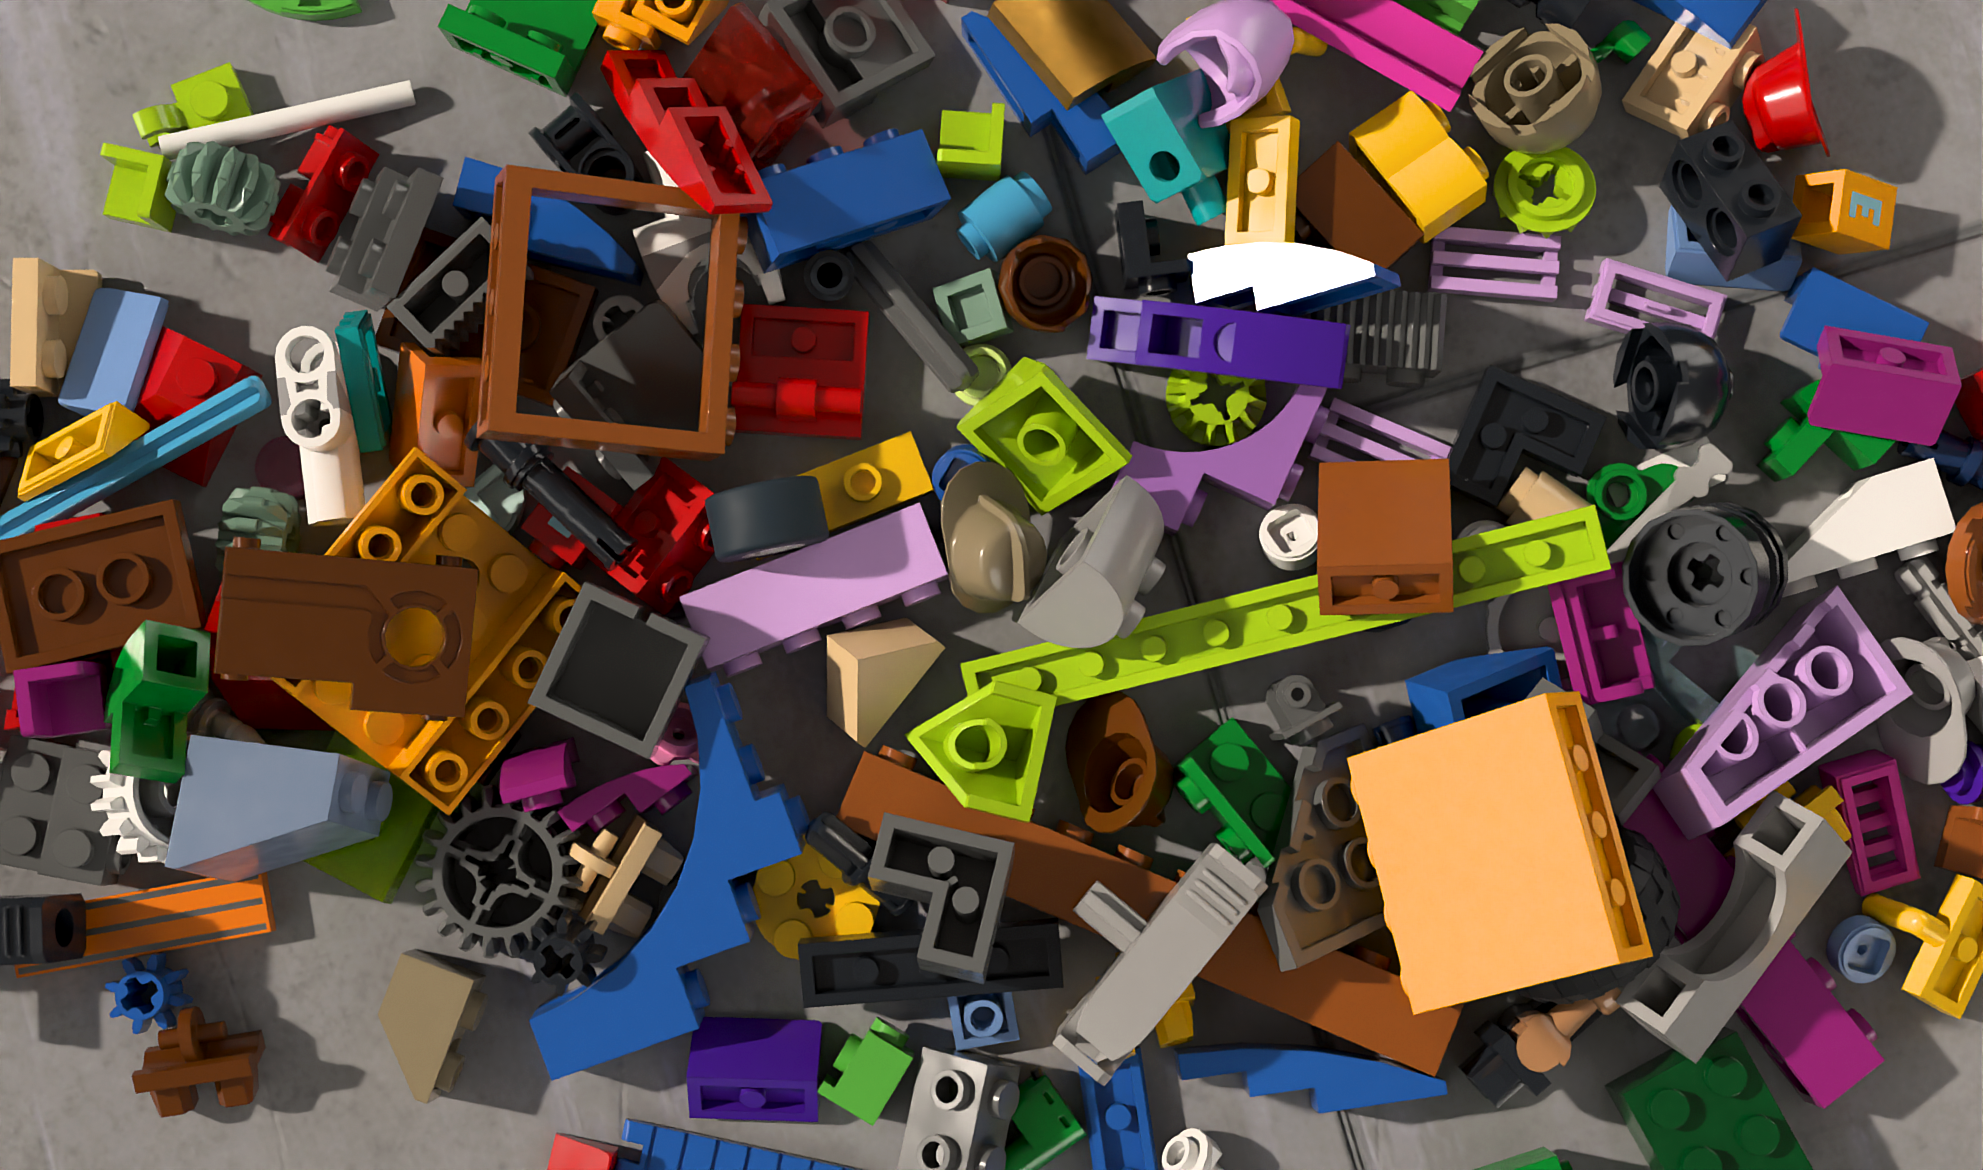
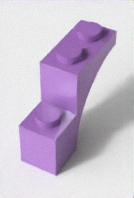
[1112,384,1330,536]

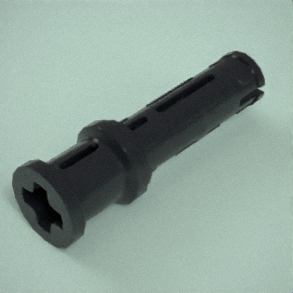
[464,422,638,571]

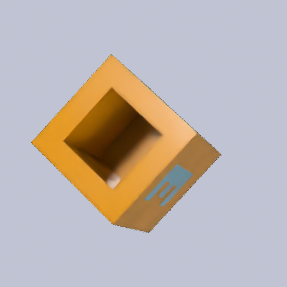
[1791,169,1898,255]

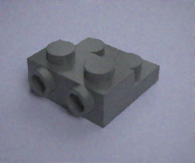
[754,0,936,129]
[325,167,444,312]
[0,735,132,886]

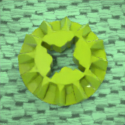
[1492,147,1596,239]
[1165,370,1267,446]

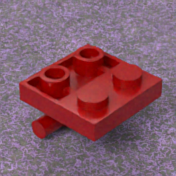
[731,304,870,440]

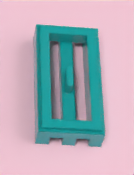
[335,310,392,453]

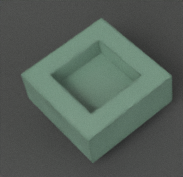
[932,268,1014,349]

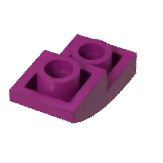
[500,737,580,813]
[557,764,698,834]

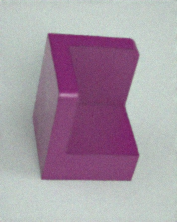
[13,661,112,738]

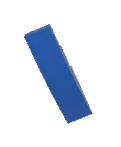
[1173,1042,1448,1114]

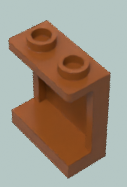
[1317,459,1454,615]

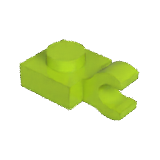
[132,62,254,148]

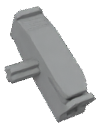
[1053,843,1268,1086]

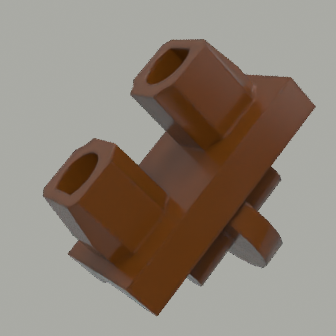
[131,1006,266,1118]

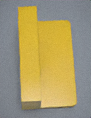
[1225,115,1300,245]

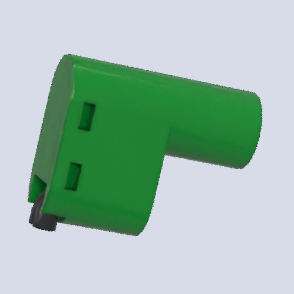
[1004,1066,1087,1170]

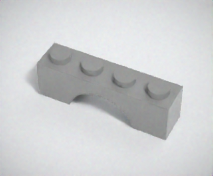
[1615,790,1852,1064]

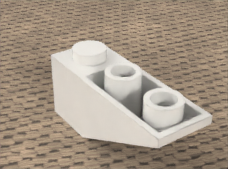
[1782,458,1956,597]

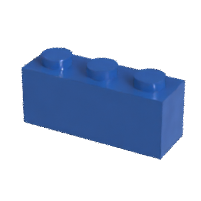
[740,128,951,274]

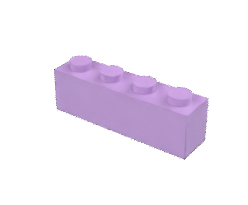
[679,502,949,678]

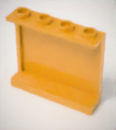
[1347,691,1653,1015]

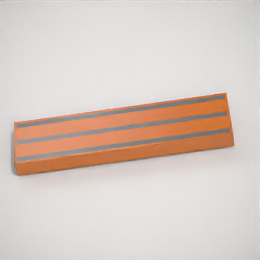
[14,872,277,979]

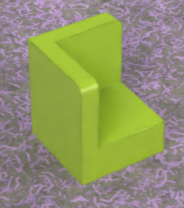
[937,102,1005,181]
[100,143,176,233]

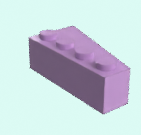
[1652,585,1913,841]

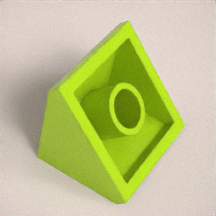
[956,357,1132,516]

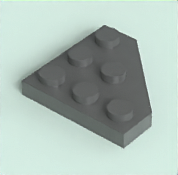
[1257,723,1387,972]

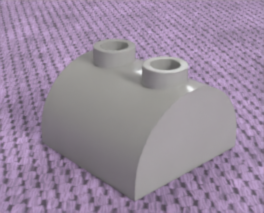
[1017,475,1166,648]

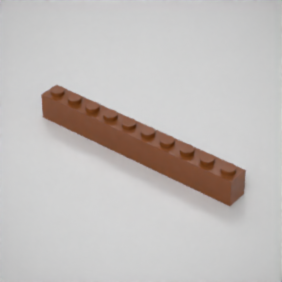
[836,744,1464,1077]

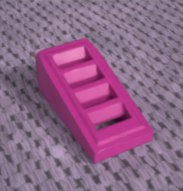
[1818,749,1921,896]

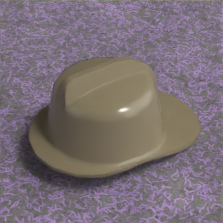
[941,462,1047,613]

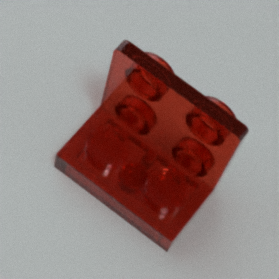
[682,2,824,171]

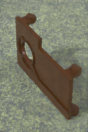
[213,537,479,721]

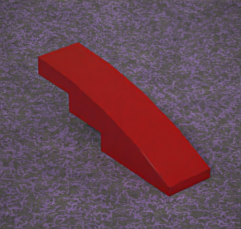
[600,50,773,215]

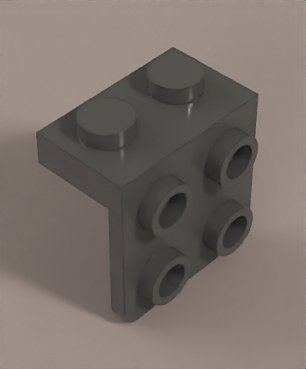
[549,300,733,491]

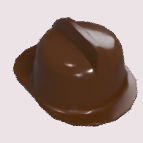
[1065,691,1175,833]

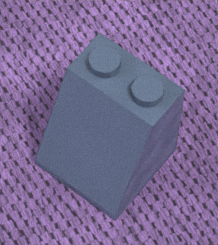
[164,735,393,882]

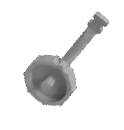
[1485,443,1733,690]

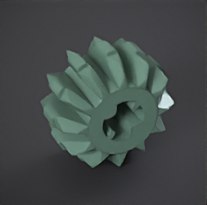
[165,141,281,236]
[214,486,302,582]

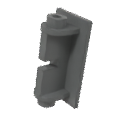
[1266,675,1343,745]

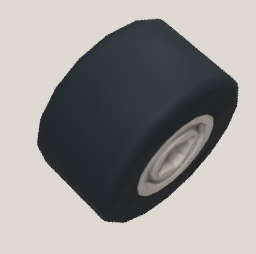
[705,476,829,562]

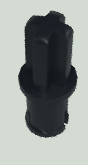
[804,812,915,916]

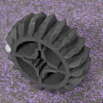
[415,785,583,959]

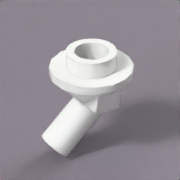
[1162,1128,1224,1170]

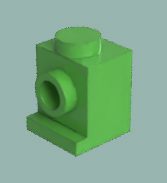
[817,1017,915,1126]

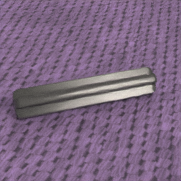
[845,241,979,393]

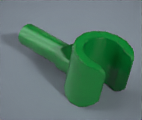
[1590,20,1651,65]

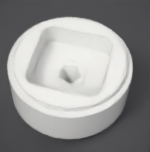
[1259,504,1318,571]

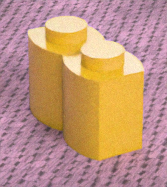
[1349,91,1489,244]

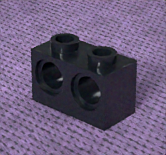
[1659,120,1802,282]

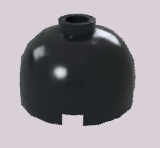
[1613,322,1734,449]

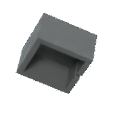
[527,582,710,759]

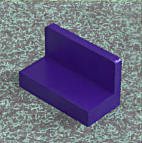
[686,1017,822,1122]

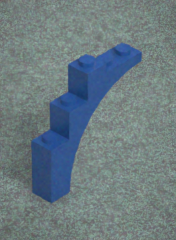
[529,671,810,1081]

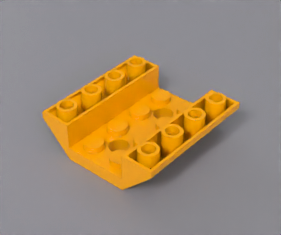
[269,447,582,816]

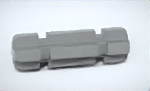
[1894,555,1983,661]

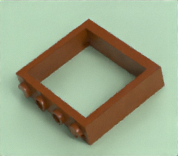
[476,164,748,461]

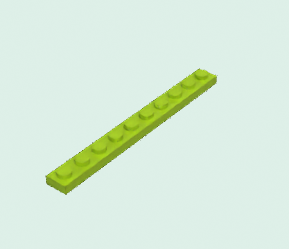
[960,505,1611,706]

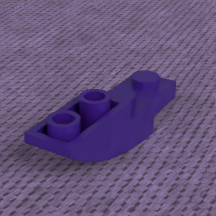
[1086,296,1351,389]

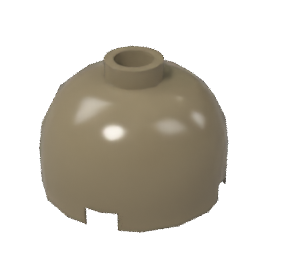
[1469,24,1602,154]

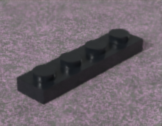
[798,918,1064,1008]

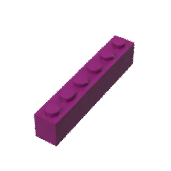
[1616,751,1885,1109]

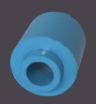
[956,171,1052,262]

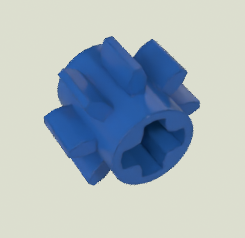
[105,952,193,1034]

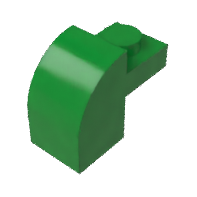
[1756,379,1896,482]
[103,620,211,784]

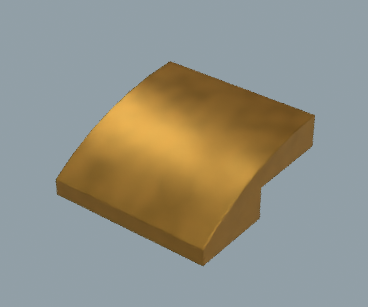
[987,0,1156,111]

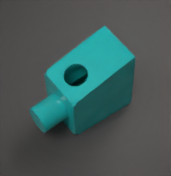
[1101,68,1230,226]

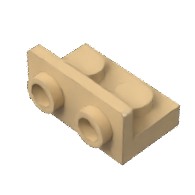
[1622,22,1765,140]
[10,258,102,397]

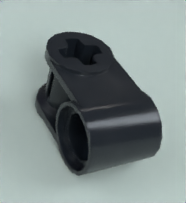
[528,92,644,216]

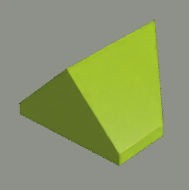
[904,680,1057,823]

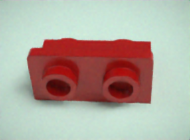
[586,457,715,615]

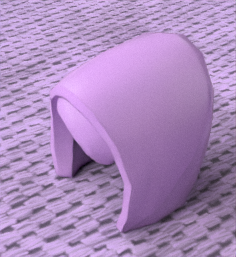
[1156,0,1294,128]

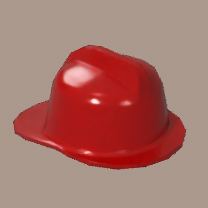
[1742,8,1831,157]

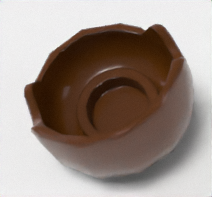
[997,235,1093,333]

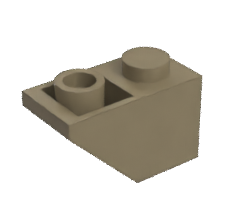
[378,949,488,1104]

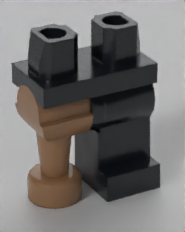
[1458,987,1622,1108]

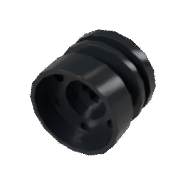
[1622,502,1788,646]

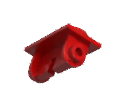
[267,125,380,263]

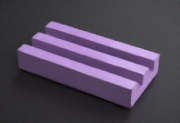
[1427,227,1561,302]
[1584,258,1727,339]
[1307,397,1451,463]

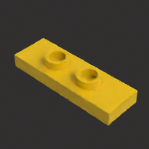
[756,431,934,561]

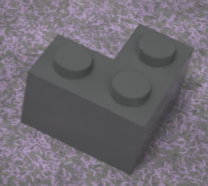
[868,812,1015,984]

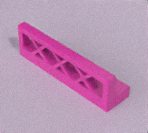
[1270,0,1484,112]

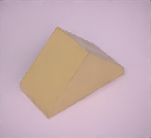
[827,618,946,748]

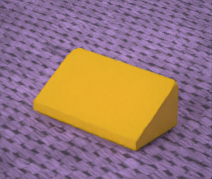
[17,401,150,502]

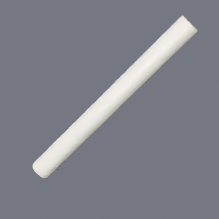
[158,80,416,160]

